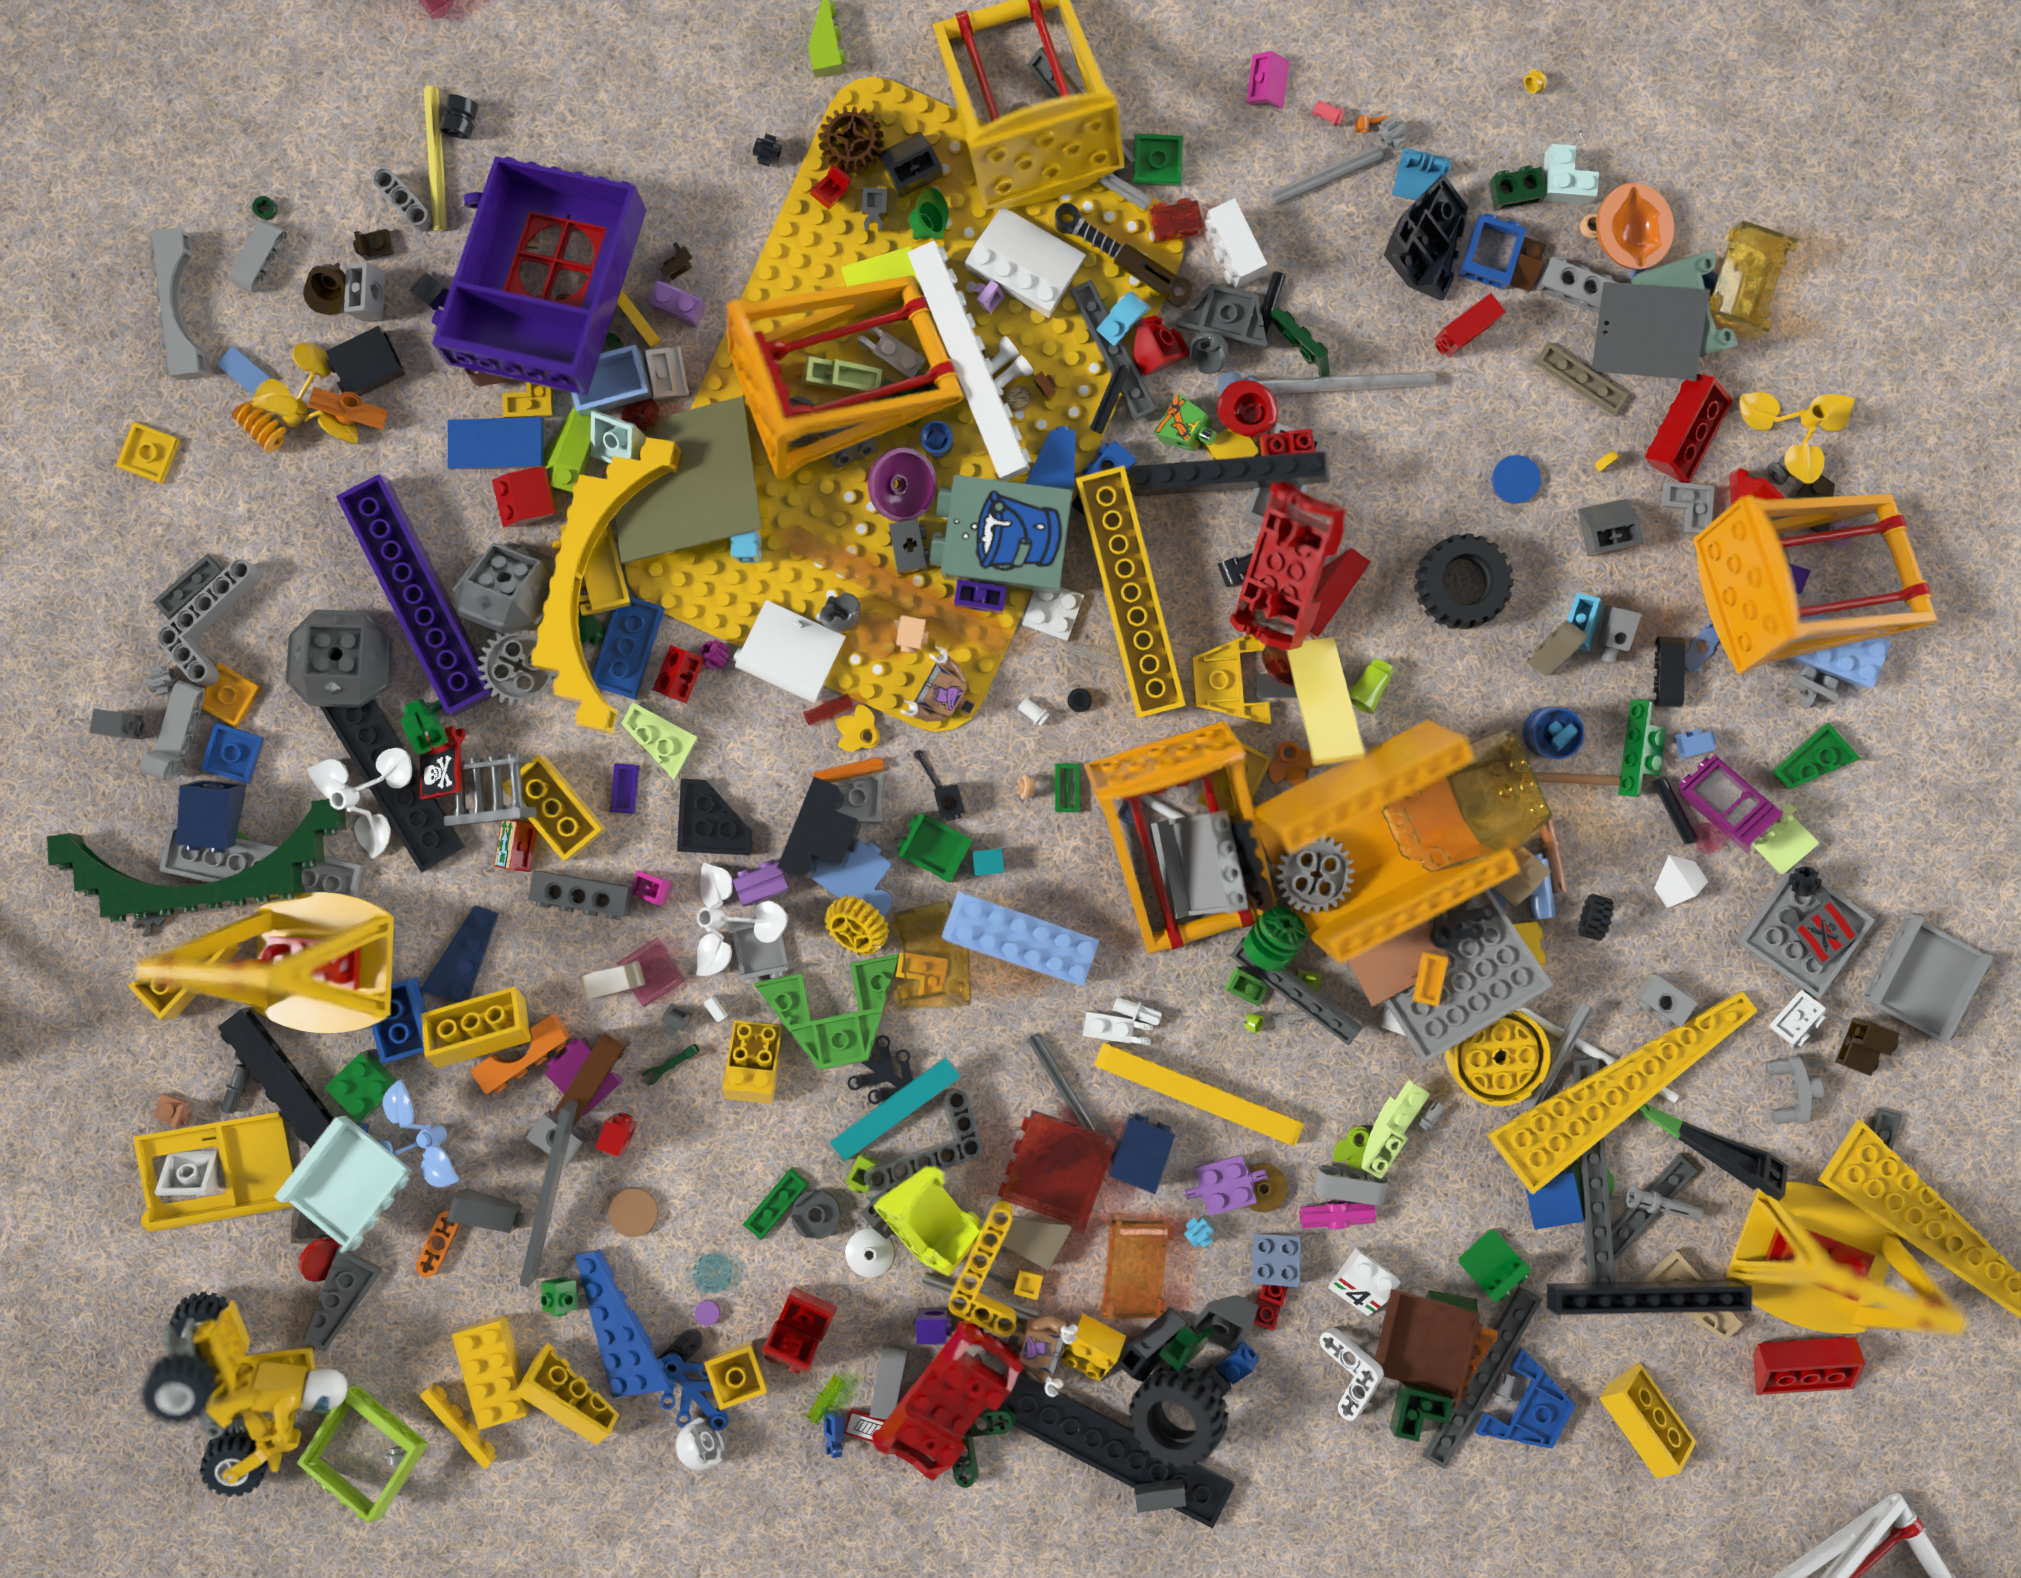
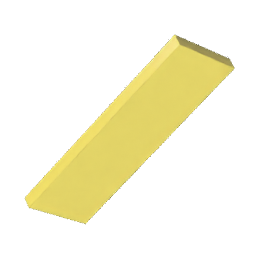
[1286,637,1365,765]

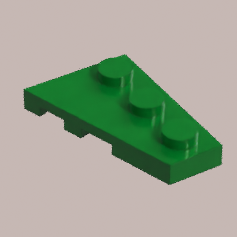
[1771,722,1861,789]

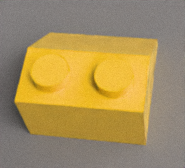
[704,1340,768,1410]

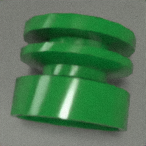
[1243,906,1308,972]

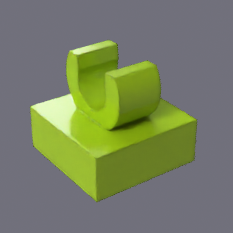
[1296,969,1322,993]

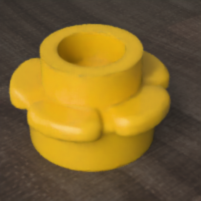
[1524,69,1546,94]

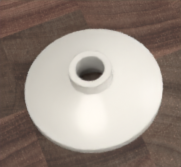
[846,1228,894,1277]

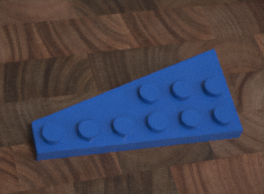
[575,1249,676,1398]

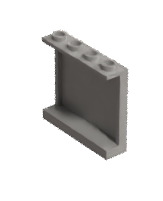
[1151,810,1248,919]
[1861,914,1994,1043]

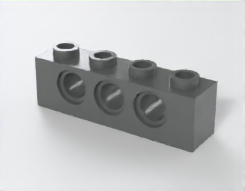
[528,871,634,920]

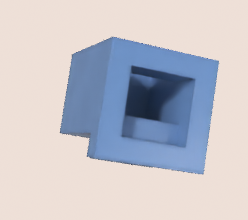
[1674,728,1716,758]

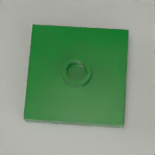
[1132,134,1183,186]

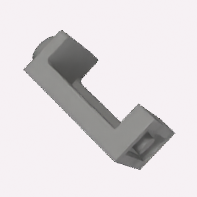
[728,917,790,983]

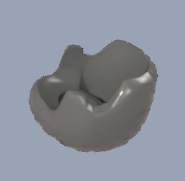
[1189,331,1228,374]
[819,592,861,633]

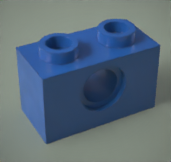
[1082,440,1137,476]

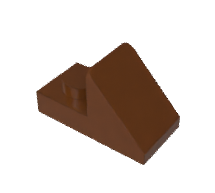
[1509,237,1547,292]

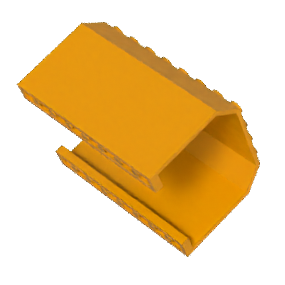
[1253,720,1520,964]

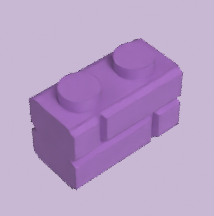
[648,280,706,328]
[733,859,791,907]

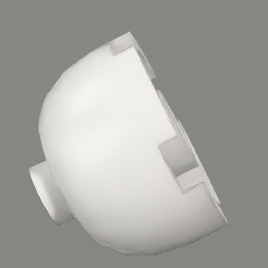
[676,1418,724,1471]

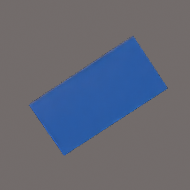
[447,417,544,469]
[591,596,665,700]

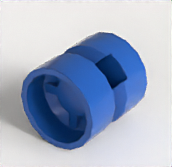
[921,421,953,459]

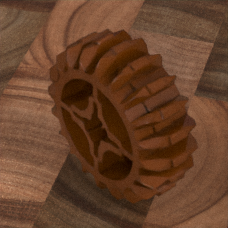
[818,106,884,175]

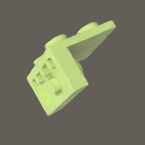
[1752,803,1819,875]

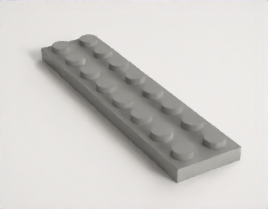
[159,823,364,897]

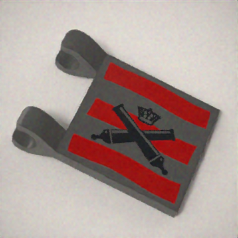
[1780,886,1860,966]

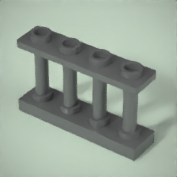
[444,753,537,826]

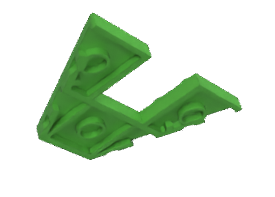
[754,954,899,1070]

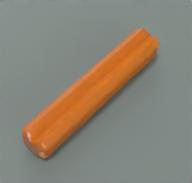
[813,757,885,783]

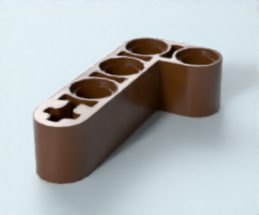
[553,1029,631,1127]

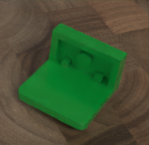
[1458,1229,1532,1303]

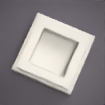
[704,996,728,1022]

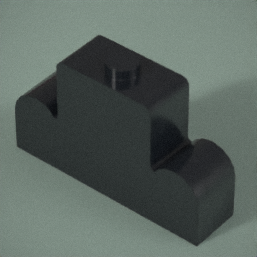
[777,777,861,880]

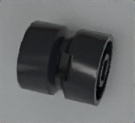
[439,94,479,140]

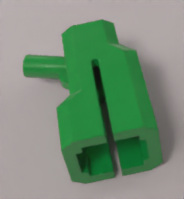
[401,699,448,754]

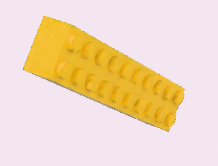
[1075,466,1186,718]

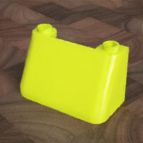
[874,1166,982,1276]

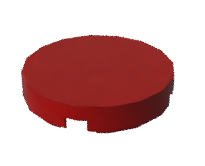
[298,1236,343,1282]

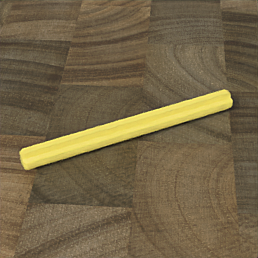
[424,86,448,231]

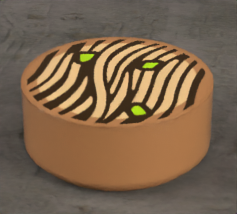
[1007,386,1031,412]

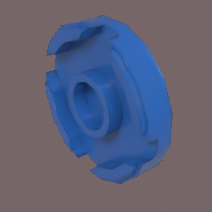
[1491,455,1541,504]

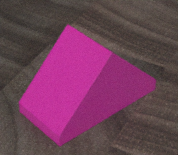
[632,870,673,906]

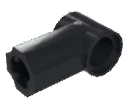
[1218,553,1253,587]

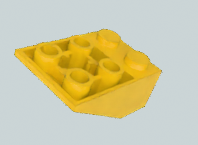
[722,1020,783,1104]

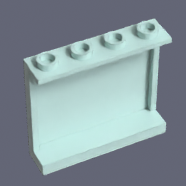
[274,1115,413,1253]

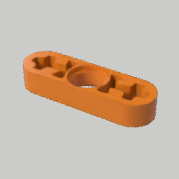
[416,1209,460,1277]

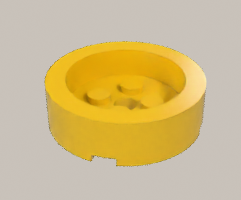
[1445,1009,1550,1106]

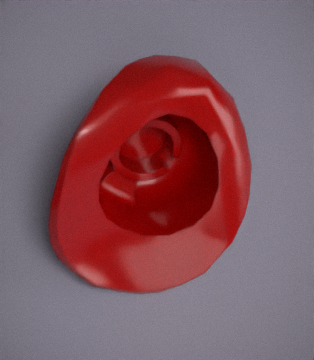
[1217,380,1279,438]

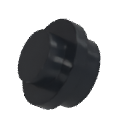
[1067,688,1092,713]

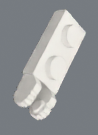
[857,327,926,378]
[1082,1011,1153,1045]

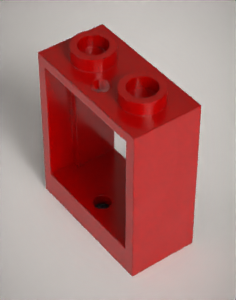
[1434,293,1506,358]

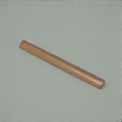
[1521,771,1620,786]

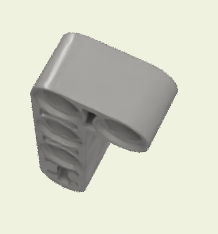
[140,680,205,781]

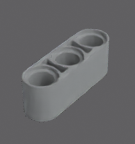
[373,168,433,232]
[230,219,287,293]
[1314,1165,1389,1205]
[869,1346,907,1420]

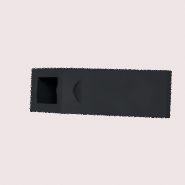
[1116,1307,1188,1382]

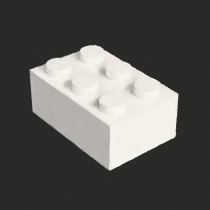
[1202,198,1267,289]

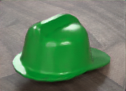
[909,187,949,240]

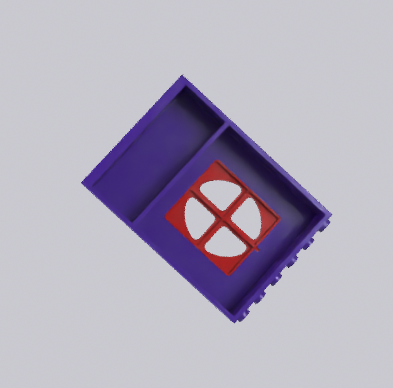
[431,156,647,396]

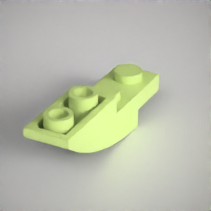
[1361,1080,1430,1179]

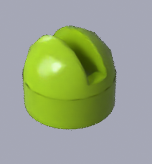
[1243,1013,1264,1034]

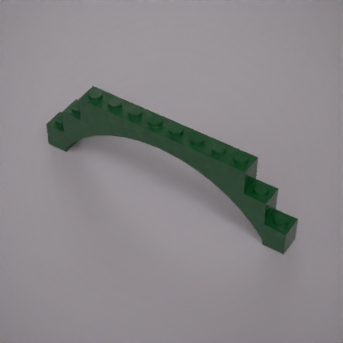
[47,799,347,923]

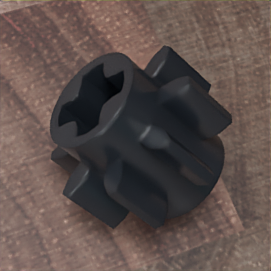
[753,133,782,167]
[1788,866,1822,897]

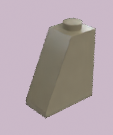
[1001,1216,1072,1270]

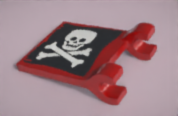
[419,726,466,800]

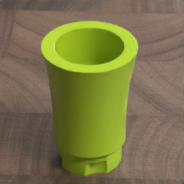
[1349,658,1395,715]

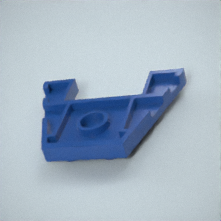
[1475,1347,1576,1449]

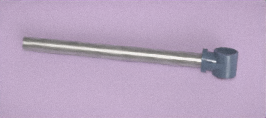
[1218,371,1436,396]

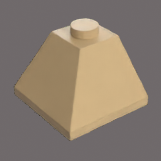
[1492,838,1551,907]

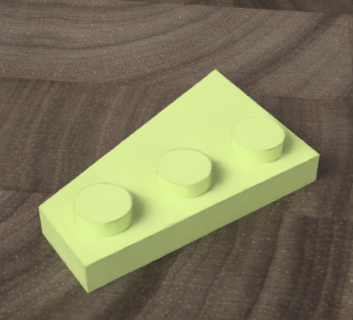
[621,702,698,780]

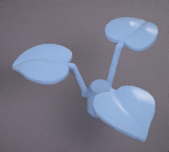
[378,1079,460,1187]

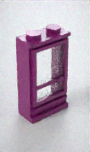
[1679,754,1784,853]

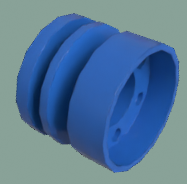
[1522,707,1585,760]

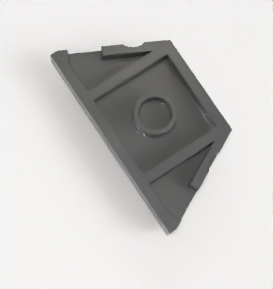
[1176,284,1267,349]

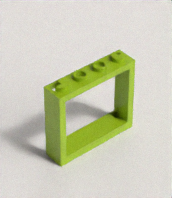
[297,1385,429,1523]

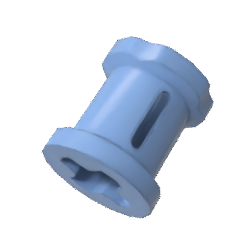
[1117,801,1144,826]

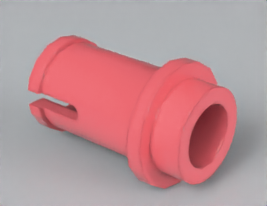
[1312,100,1345,126]

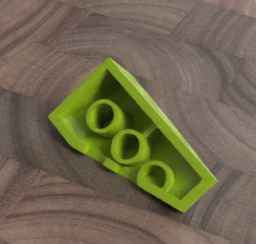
[544,406,603,495]

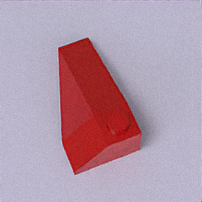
[1294,547,1371,640]

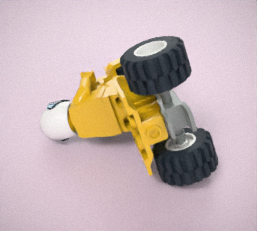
[141,1292,348,1497]

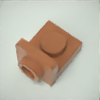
[153,1093,192,1129]

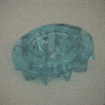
[692,1253,732,1293]

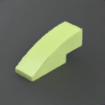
[802,356,882,392]

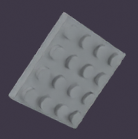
[1736,864,1875,999]

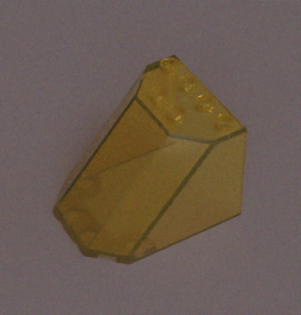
[1382,727,1553,873]

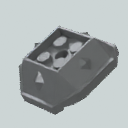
[451,541,556,633]
[285,609,391,708]

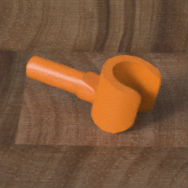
[1355,115,1388,133]

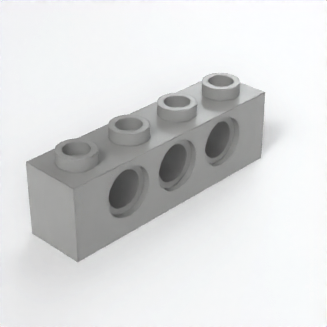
[1535,257,1629,314]

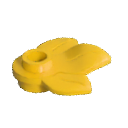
[836,704,880,752]

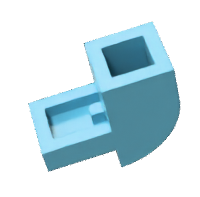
[1096,291,1151,346]

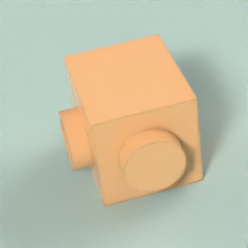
[896,615,929,654]

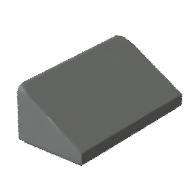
[1256,674,1297,698]

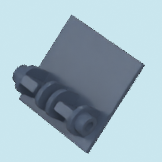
[1252,1234,1301,1287]

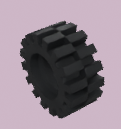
[1578,894,1614,941]

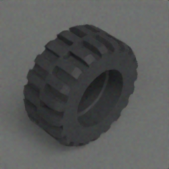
[1414,533,1514,630]
[1129,1365,1228,1468]

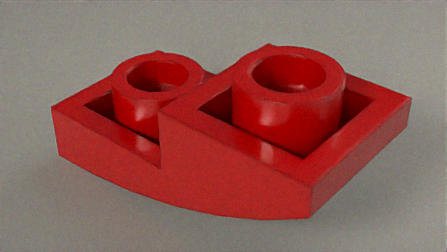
[1259,429,1315,456]
[1253,1284,1288,1331]

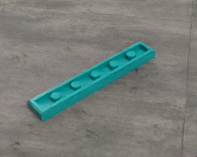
[830,1056,961,1161]

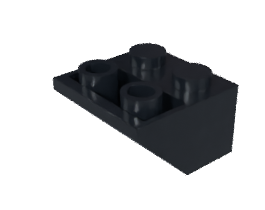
[879,132,943,198]

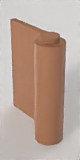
[1347,919,1452,1006]

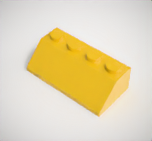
[1599,1362,1697,1479]

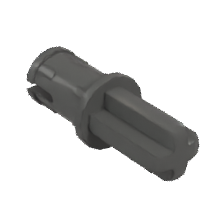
[220,1064,250,1114]

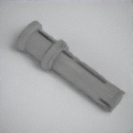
[1626,1186,1703,1221]

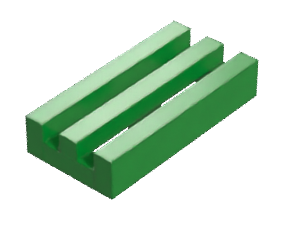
[1055,763,1080,812]

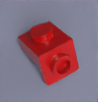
[810,164,851,210]

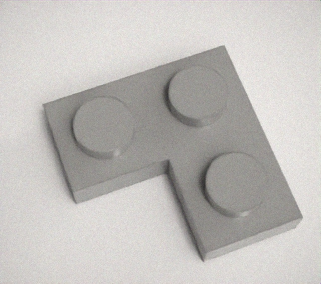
[1661,481,1715,535]

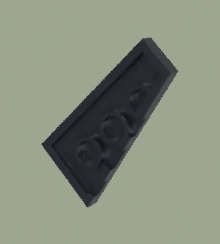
[1229,816,1274,912]

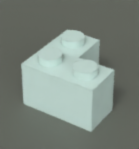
[1543,144,1599,205]

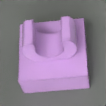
[973,280,1005,315]

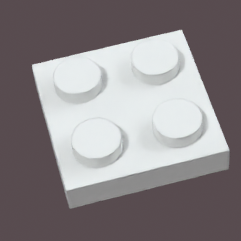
[1022,587,1084,641]

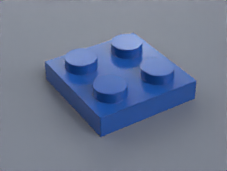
[200,723,265,784]

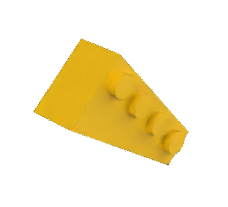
[127,931,241,1020]
[515,1342,619,1445]

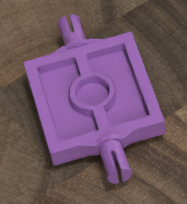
[1185,1154,1268,1215]

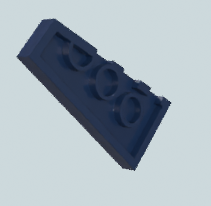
[420,905,499,1003]

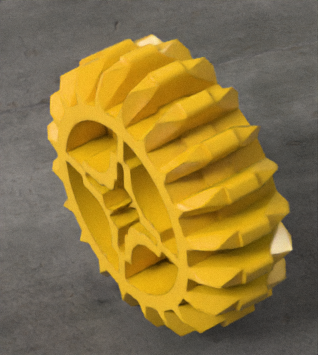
[824,895,890,956]

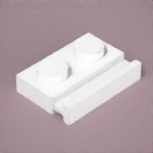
[644,346,689,400]

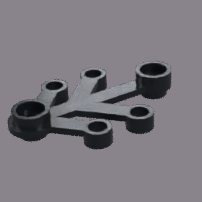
[1430,894,1497,949]
[847,1035,914,1105]

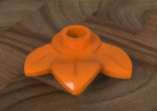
[1269,741,1317,786]

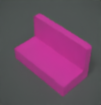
[1246,51,1289,108]

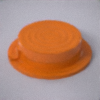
[1597,183,1674,270]

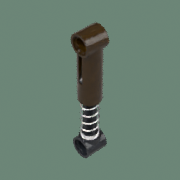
[1055,203,1192,307]

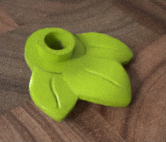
[1333,1126,1371,1171]

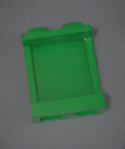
[897,813,973,883]

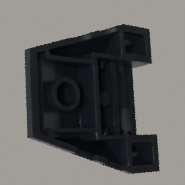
[1384,175,1468,300]

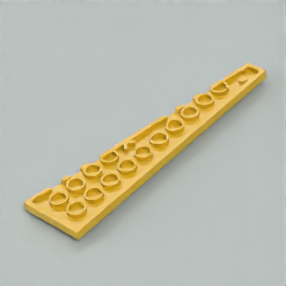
[1486,991,1758,1194]
[1818,1119,2021,1319]

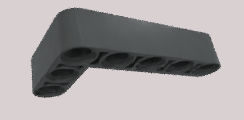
[864,1088,983,1191]

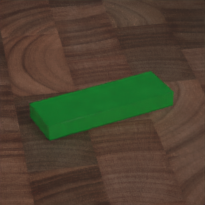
[743,1168,809,1240]

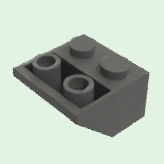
[1578,499,1644,557]

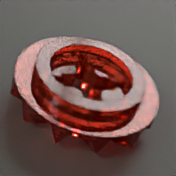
[621,398,660,431]

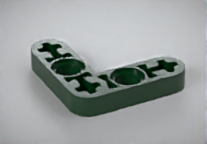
[952,1408,1016,1488]

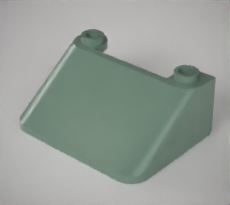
[1631,249,1738,357]

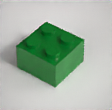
[324,1050,398,1123]

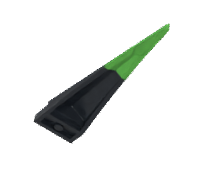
[1636,1103,1788,1201]

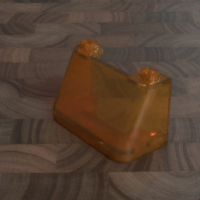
[1100,1212,1173,1319]

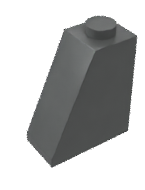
[447,1188,524,1233]

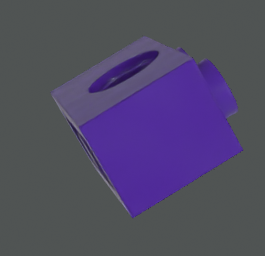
[954,579,1006,614]
[916,1308,952,1345]

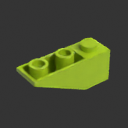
[808,0,846,78]

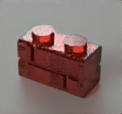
[1148,198,1203,243]

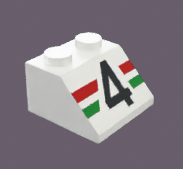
[1328,1248,1401,1316]

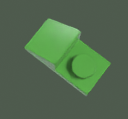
[1225,967,1270,1007]

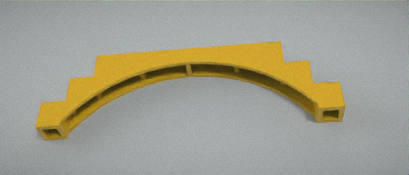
[531,437,682,734]

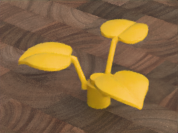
[252,342,358,445]
[1739,392,1855,484]

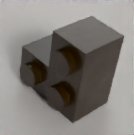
[1835,1018,1900,1076]

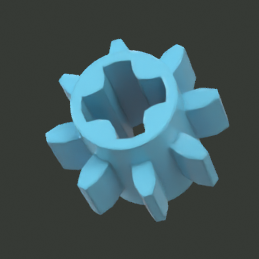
[1184,1217,1214,1248]

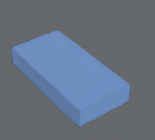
[217,346,272,396]

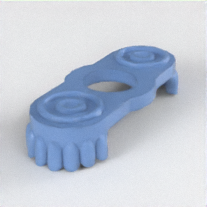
[1685,621,1719,672]

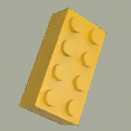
[502,754,607,861]
[421,986,531,1069]
[452,1314,532,1430]

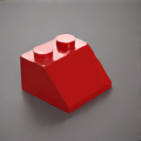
[492,466,557,528]

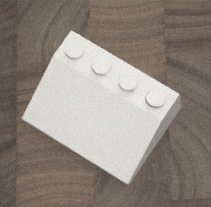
[965,208,1086,319]

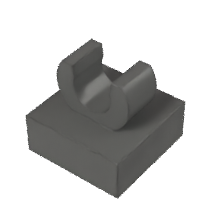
[661,1004,693,1036]

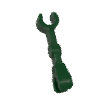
[642,1044,700,1085]

